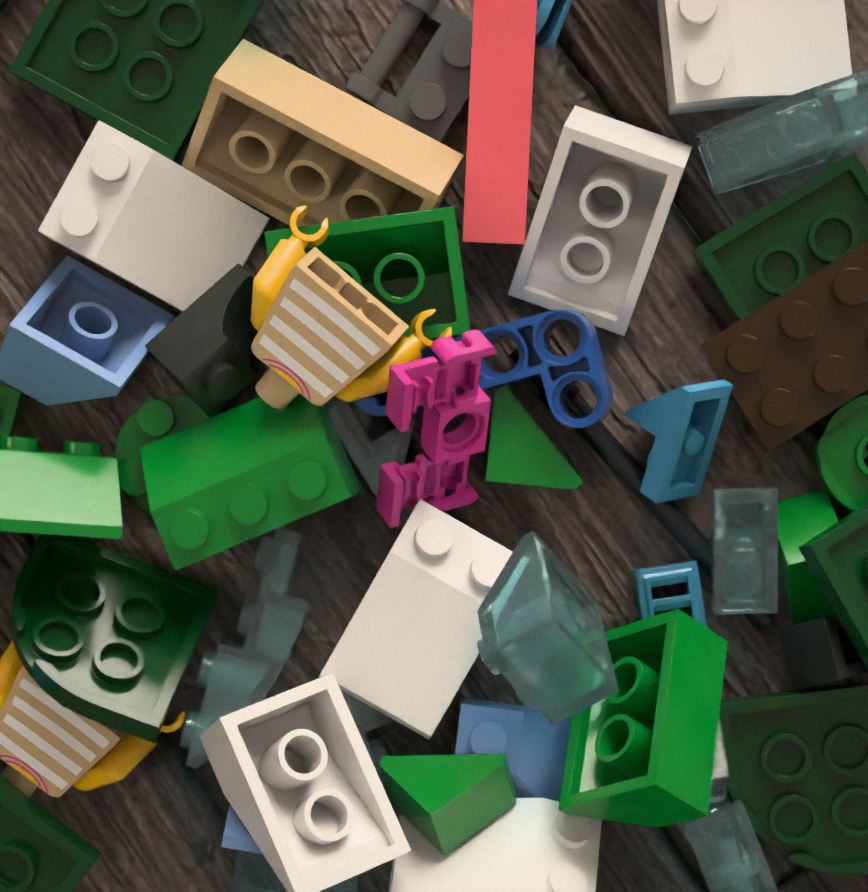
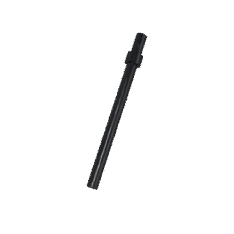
[509,347,777,631]

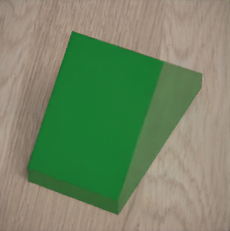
[484,384,584,490]
[764,490,838,624]
[379,754,517,856]

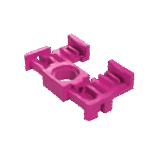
[376,330,497,528]

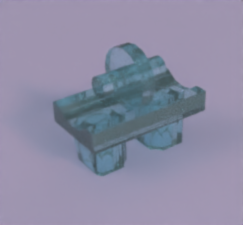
[683,799,778,892]

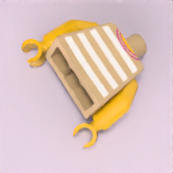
[250,205,452,410]
[0,639,185,798]

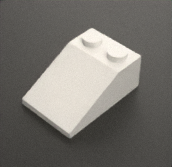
[657,0,854,115]
[508,105,693,336]
[38,120,270,312]
[319,499,530,740]
[199,673,411,892]
[388,798,602,892]

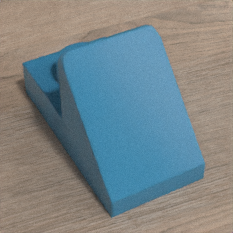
[625,379,733,504]

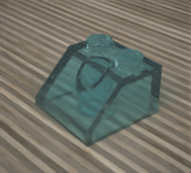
[477,531,619,725]

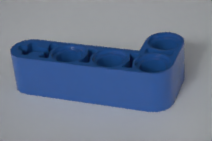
[355,309,613,428]

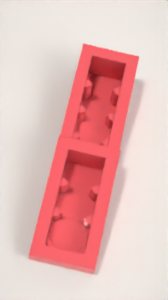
[462,0,537,245]

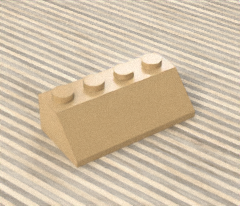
[181,39,464,227]

